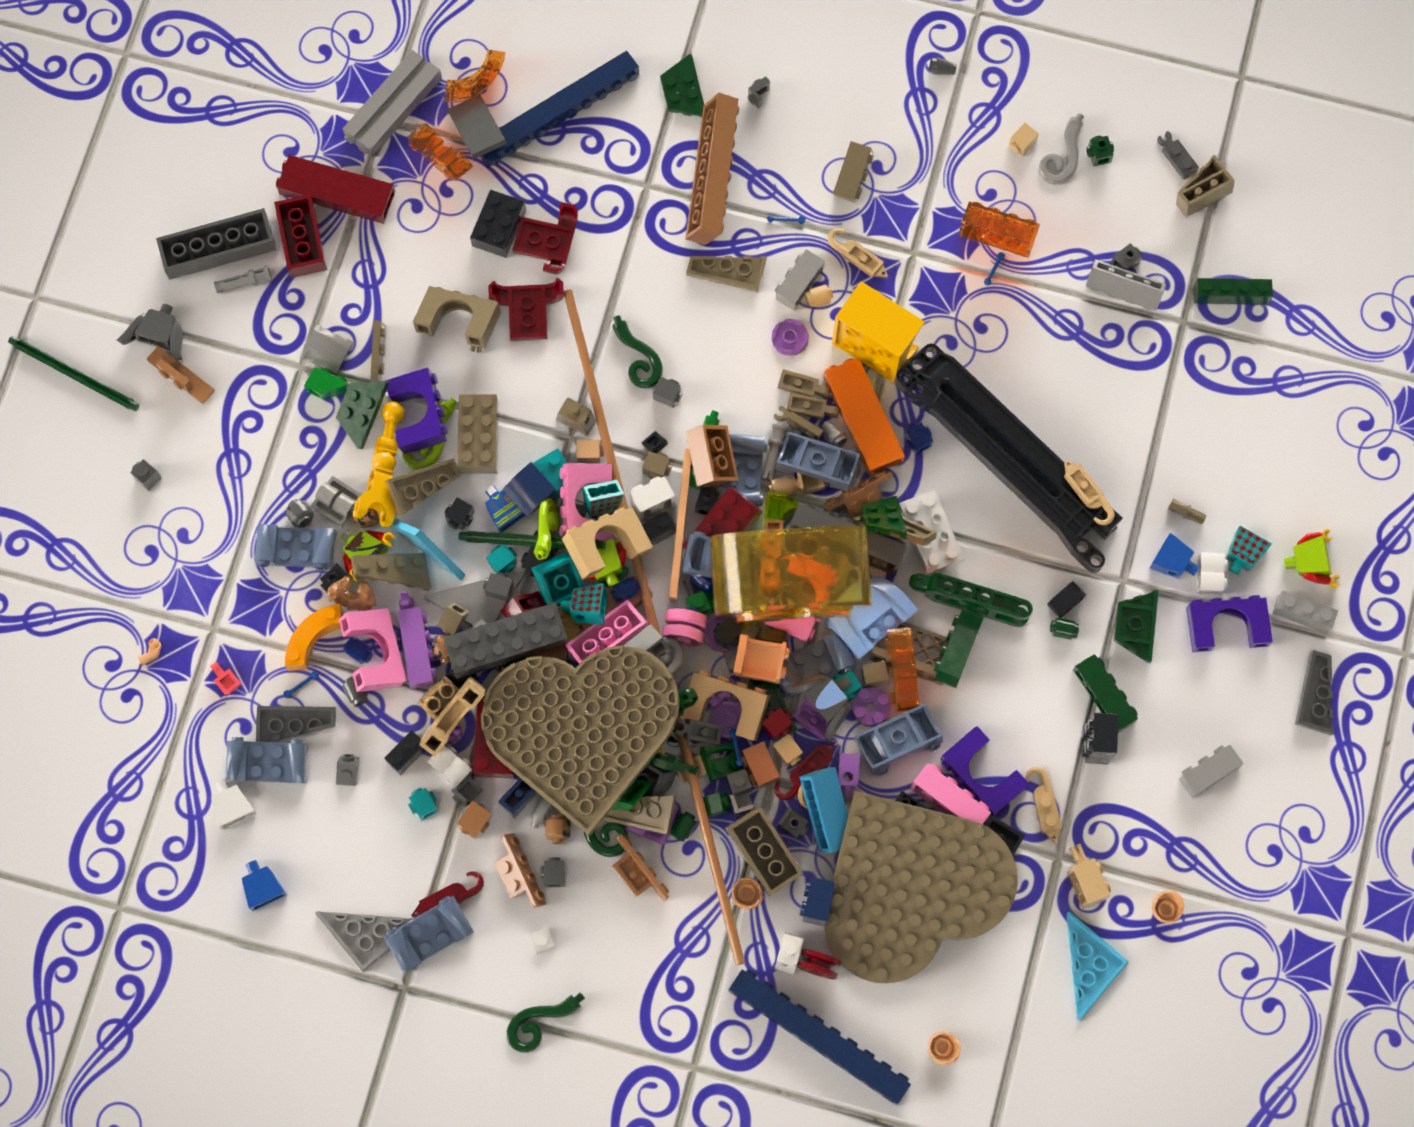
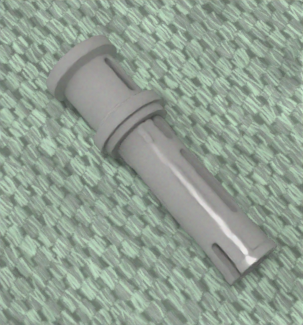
[214,265,272,293]
[761,424,789,482]

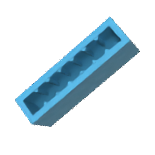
[799,767,848,853]

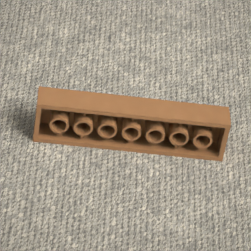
[685,92,739,245]

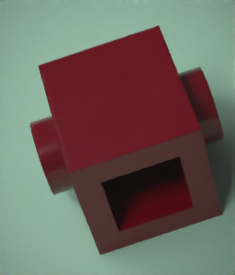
[762,708,793,741]

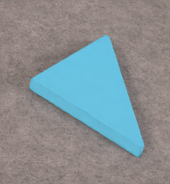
[389,518,466,581]
[1066,911,1129,1021]

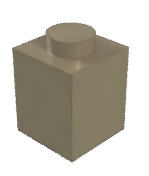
[437,602,469,635]
[861,661,891,688]

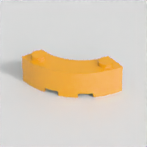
[285,604,343,671]

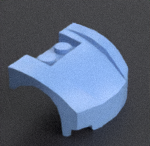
[825,576,918,659]

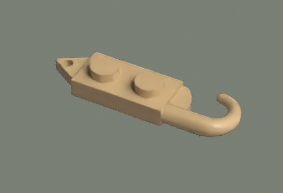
[828,228,888,278]
[1064,460,1115,525]
[1025,767,1062,844]

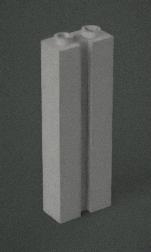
[342,50,442,157]

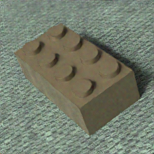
[457,394,498,474]
[725,806,803,896]

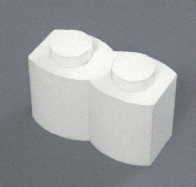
[1197,553,1228,594]
[427,745,473,788]

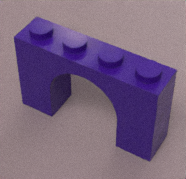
[385,367,448,454]
[1186,595,1273,652]
[940,726,1030,816]

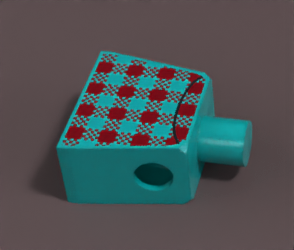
[583,480,624,521]
[1226,526,1272,575]
[561,584,608,625]

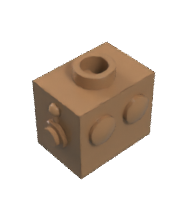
[455,801,492,838]

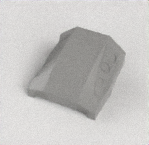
[302,324,354,375]

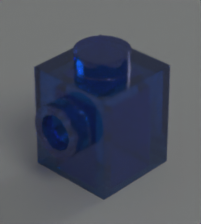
[904,422,933,455]

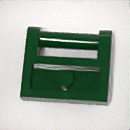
[699,740,744,782]

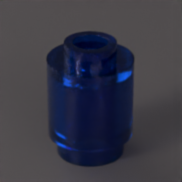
[690,575,718,593]
[611,577,641,603]
[343,637,373,664]

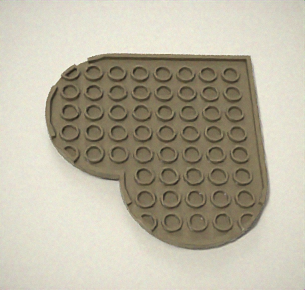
[481,646,680,836]
[824,791,1018,983]

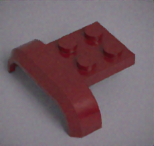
[512,202,578,275]
[488,278,564,341]

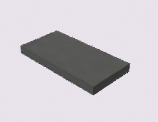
[447,94,507,159]

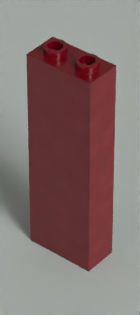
[276,155,396,224]

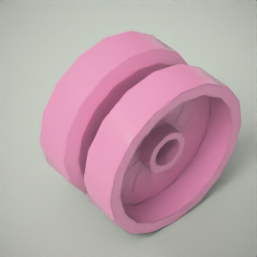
[662,608,708,647]

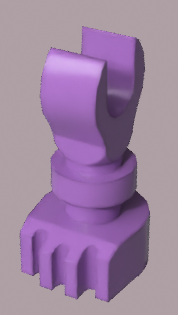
[399,591,415,610]
[709,678,736,708]

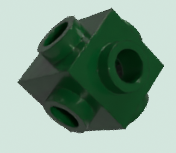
[1086,135,1114,167]

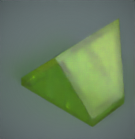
[762,492,801,527]

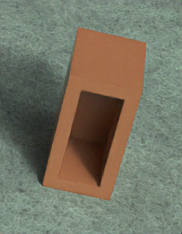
[741,741,780,789]

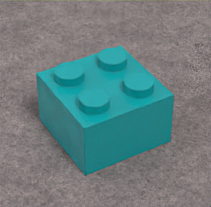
[533,448,567,501]
[531,552,584,605]

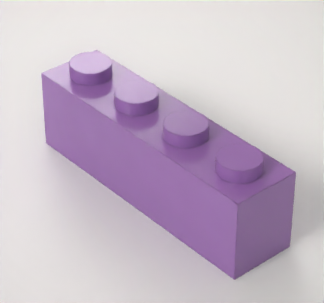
[398,607,437,689]

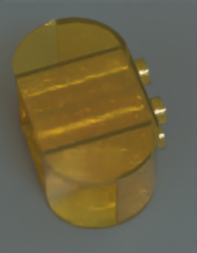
[710,525,872,623]

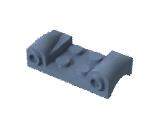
[775,432,860,492]
[721,434,768,507]
[254,524,337,570]
[682,532,766,590]
[780,632,857,698]
[855,703,943,776]
[225,737,308,783]
[384,896,474,973]

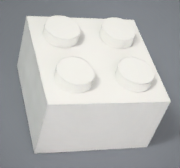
[630,476,675,523]

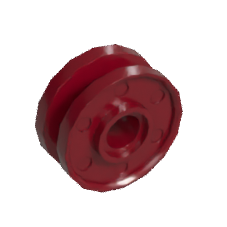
[797,949,842,980]

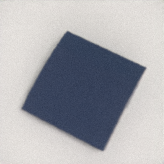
[503,462,556,518]

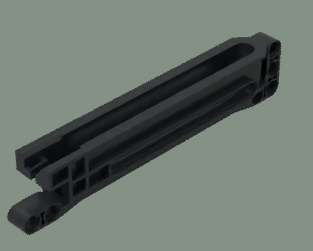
[895,343,1123,573]

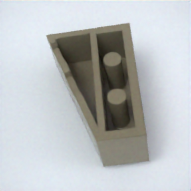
[833,141,874,203]
[1176,155,1235,217]

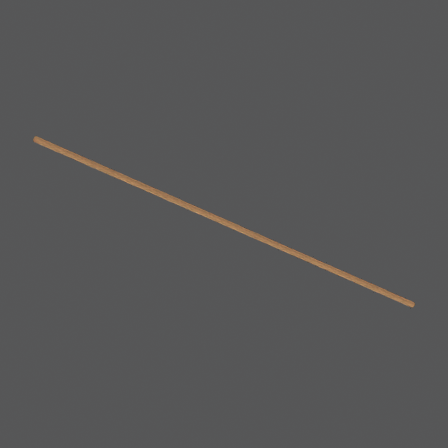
[564,289,745,966]

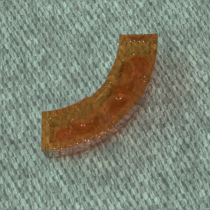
[443,49,506,103]
[406,123,473,181]
[884,627,919,712]

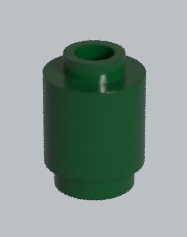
[1049,617,1079,640]
[670,811,697,842]

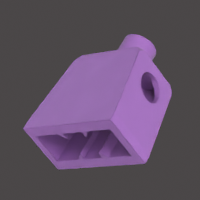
[837,753,860,798]

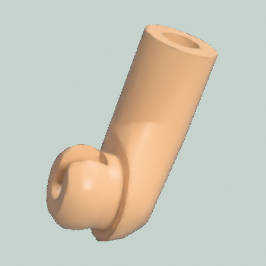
[138,638,161,666]

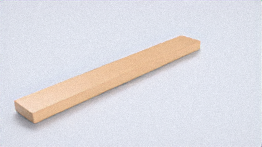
[669,448,692,602]

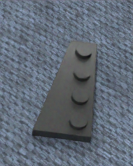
[1295,650,1334,736]
[256,706,336,742]

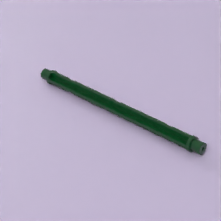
[8,336,140,411]
[458,531,606,550]

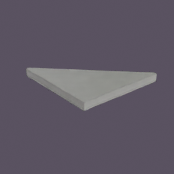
[424,570,526,627]
[315,911,412,972]

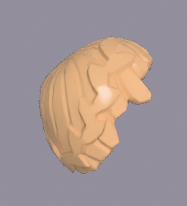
[732,877,763,910]
[1151,891,1184,923]
[928,1032,961,1065]

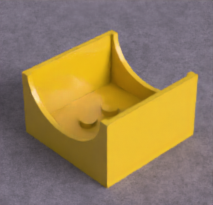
[832,281,925,383]

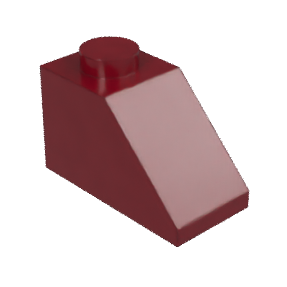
[500,591,547,618]

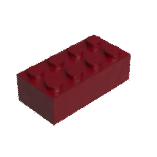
[274,194,327,278]
[682,486,763,549]
[473,696,514,778]

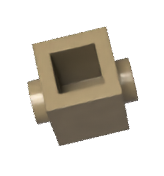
[642,451,672,480]

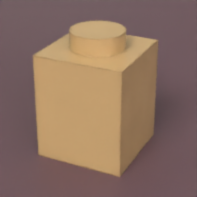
[1009,123,1039,156]
[577,439,604,464]
[773,734,803,767]

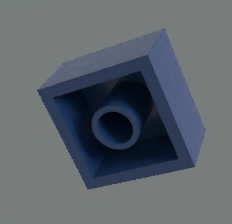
[799,877,836,926]

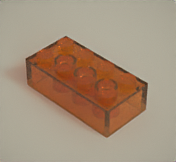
[958,201,1040,258]

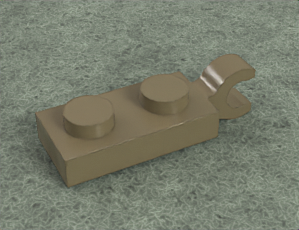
[777,369,830,399]
[787,392,839,420]
[773,406,823,441]

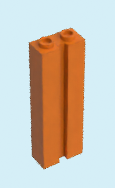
[823,358,905,476]

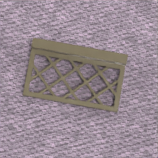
[869,622,949,686]

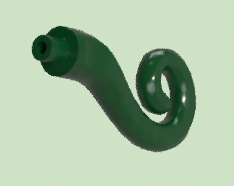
[612,315,663,389]
[584,822,628,857]
[506,992,585,1053]

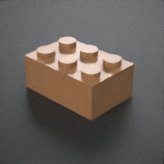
[686,425,739,487]

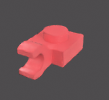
[210,662,242,697]

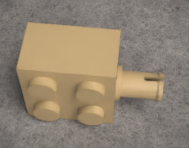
[1067,844,1111,909]

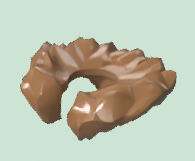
[327,576,376,611]

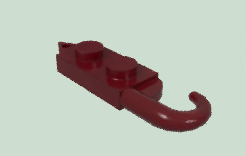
[774,743,835,800]
[411,871,484,917]

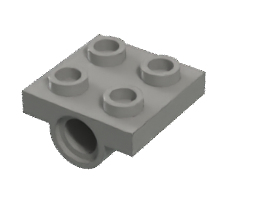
[310,476,362,528]

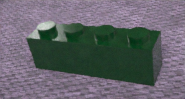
[1193,278,1273,305]
[933,609,984,688]
[1073,654,1138,733]

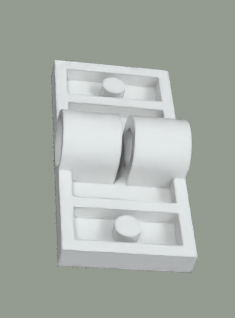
[899,490,964,574]

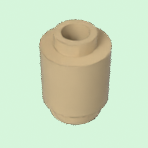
[805,284,833,307]
[768,476,797,499]

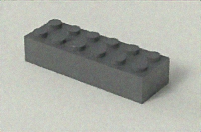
[156,208,277,280]
[789,503,907,576]
[443,602,568,679]

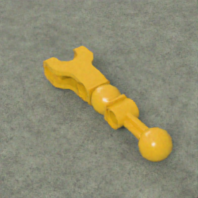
[353,401,405,528]

